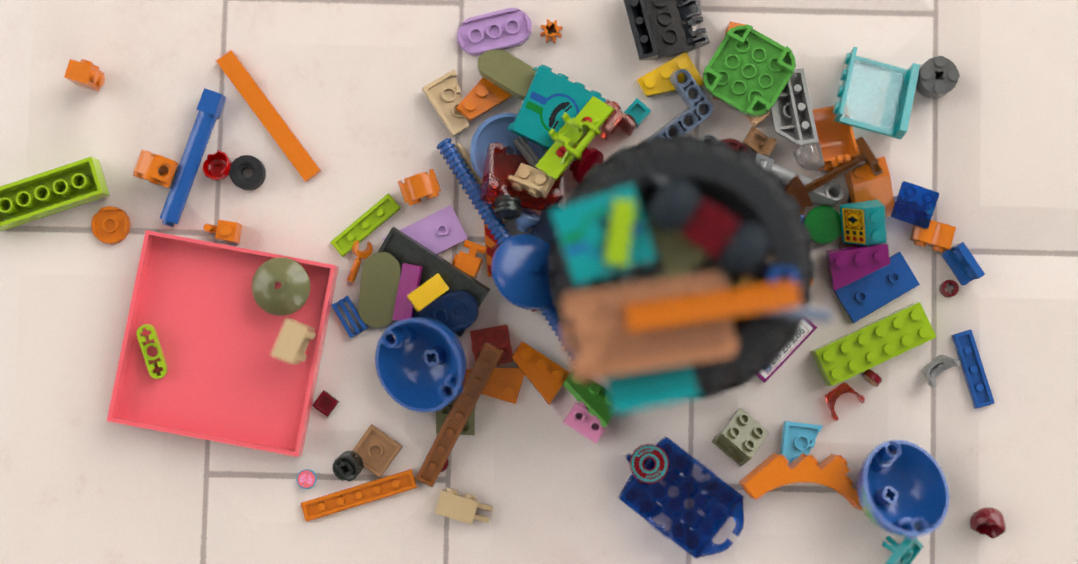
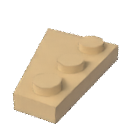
[422,69,469,137]

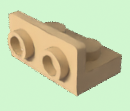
[508,163,555,198]

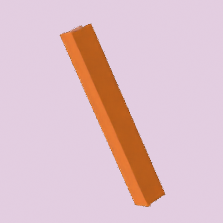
[624,279,802,332]

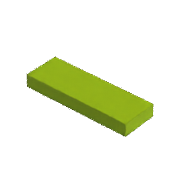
[605,198,636,266]

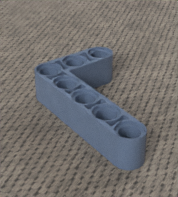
[647,69,713,139]

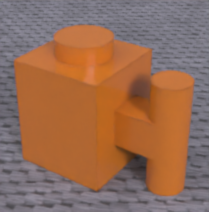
[203,219,242,243]
[452,240,487,278]

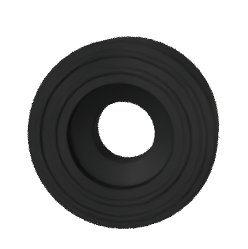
[229,155,266,191]

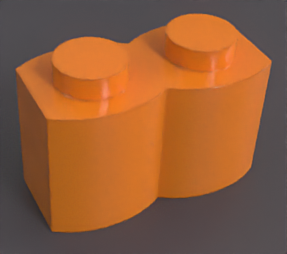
[910,217,956,253]

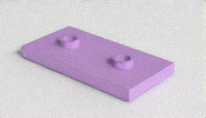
[383,205,468,255]

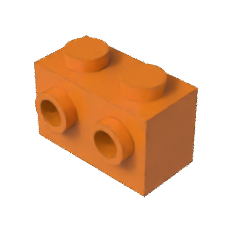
[64,59,105,91]

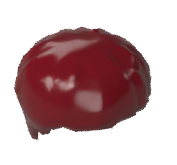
[970,507,1006,539]

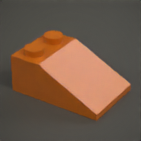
[844,156,896,217]

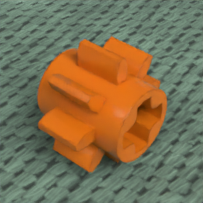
[540,20,563,44]

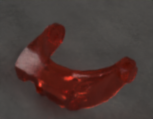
[825,382,865,421]

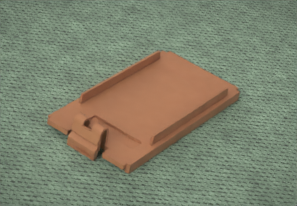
[561,271,738,381]

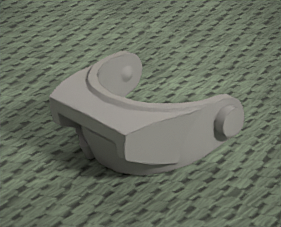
[921,355,960,388]

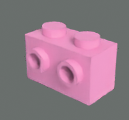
[563,402,609,443]

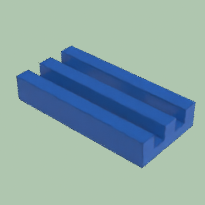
[331,295,368,338]

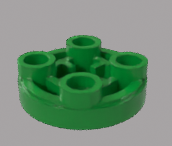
[803,206,841,244]

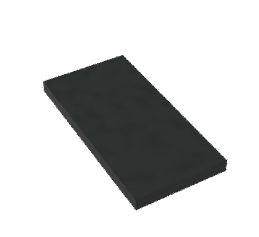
[378,227,490,337]

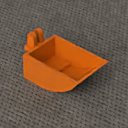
[812,104,859,172]

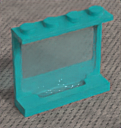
[833,47,920,140]

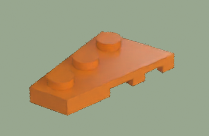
[456,78,512,121]
[511,341,570,405]

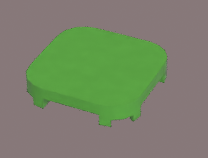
[703,24,796,117]

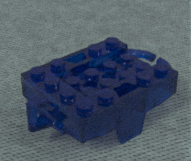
[618,436,744,559]

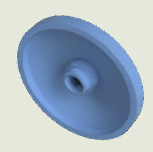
[470,113,545,190]

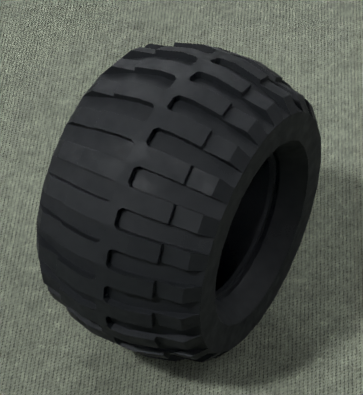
[548,134,815,399]

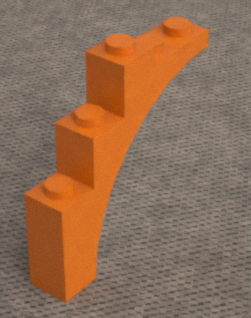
[738,453,863,511]

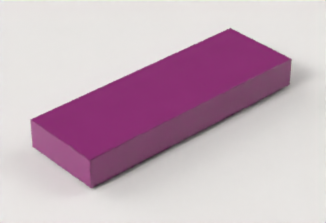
[392,263,423,321]

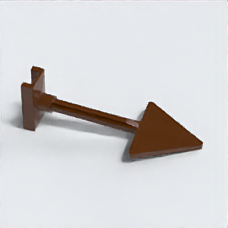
[784,136,883,207]

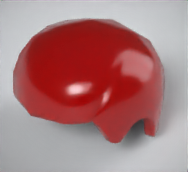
[202,150,232,181]

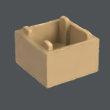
[271,318,316,364]

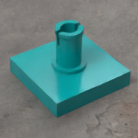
[882,536,924,564]

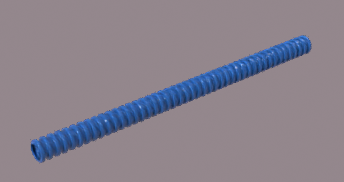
[436,138,579,357]

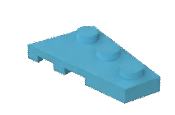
[780,421,823,465]

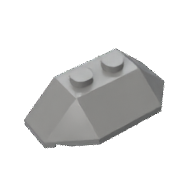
[770,68,819,146]

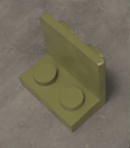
[711,408,769,467]

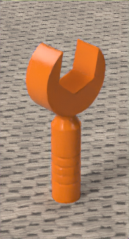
[347,240,373,283]

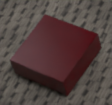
[312,390,340,417]

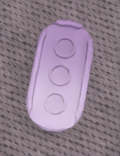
[457,8,532,55]

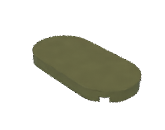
[478,49,536,100]
[358,252,401,328]

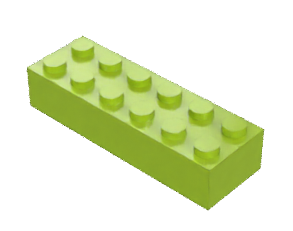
[0,157,110,232]
[810,302,937,386]

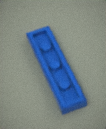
[951,330,995,409]

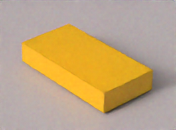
[406,273,449,312]

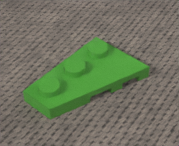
[563,371,613,429]

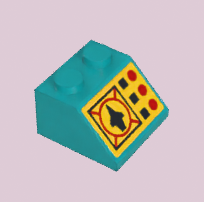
[839,199,887,246]

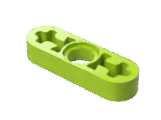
[137,324,168,379]

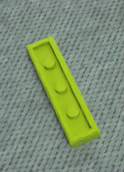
[330,193,401,257]

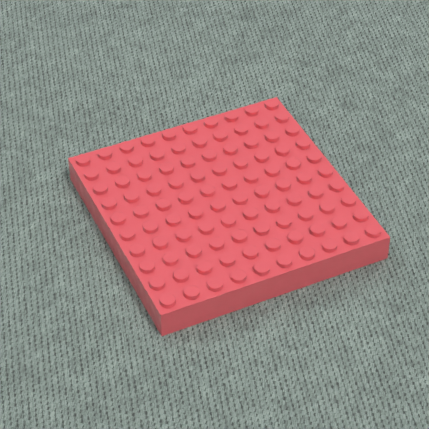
[107,230,339,457]

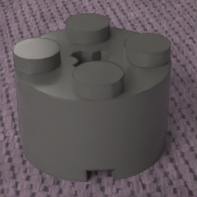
[916,56,960,98]

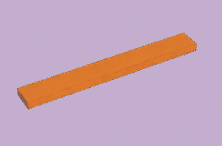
[216,50,321,182]

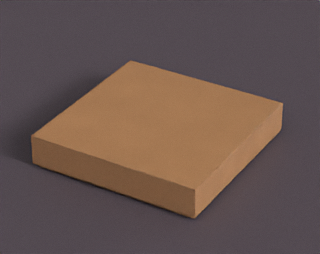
[351,424,403,478]

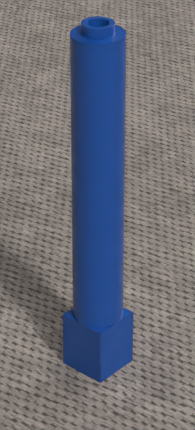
[160,88,227,227]

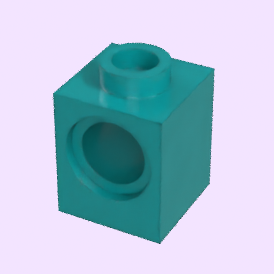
[623,98,651,128]

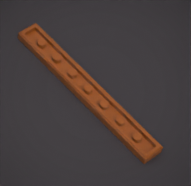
[415,342,503,487]

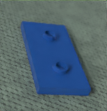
[834,252,920,323]

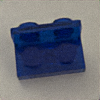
[891,181,939,229]

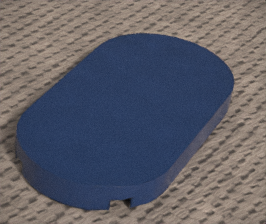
[413,290,479,332]

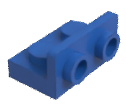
[941,242,985,286]

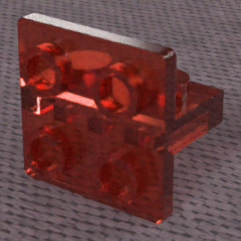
[600,100,637,140]
[470,324,514,365]

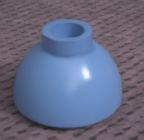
[515,207,540,232]

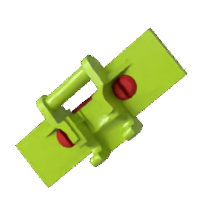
[536,96,614,180]

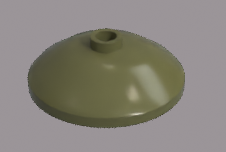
[252,257,311,316]

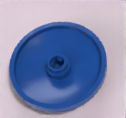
[491,234,553,310]

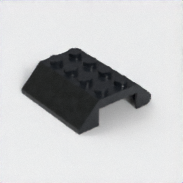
[623,0,709,61]

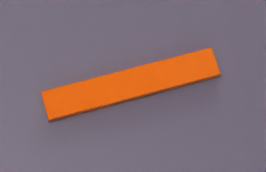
[301,469,417,522]

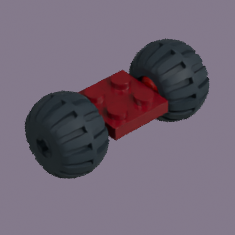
[649,179,770,276]

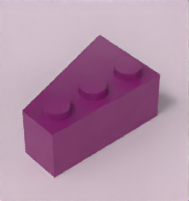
[826,243,890,291]

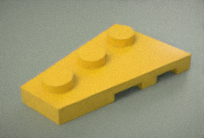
[636,52,704,97]

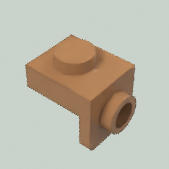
[742,127,777,156]

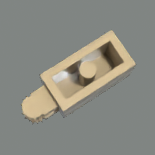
[435,487,493,525]

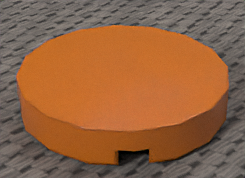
[91,206,131,244]

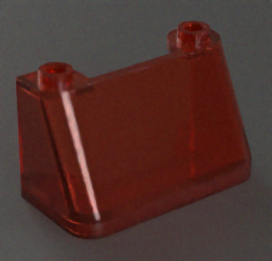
[480,142,564,211]

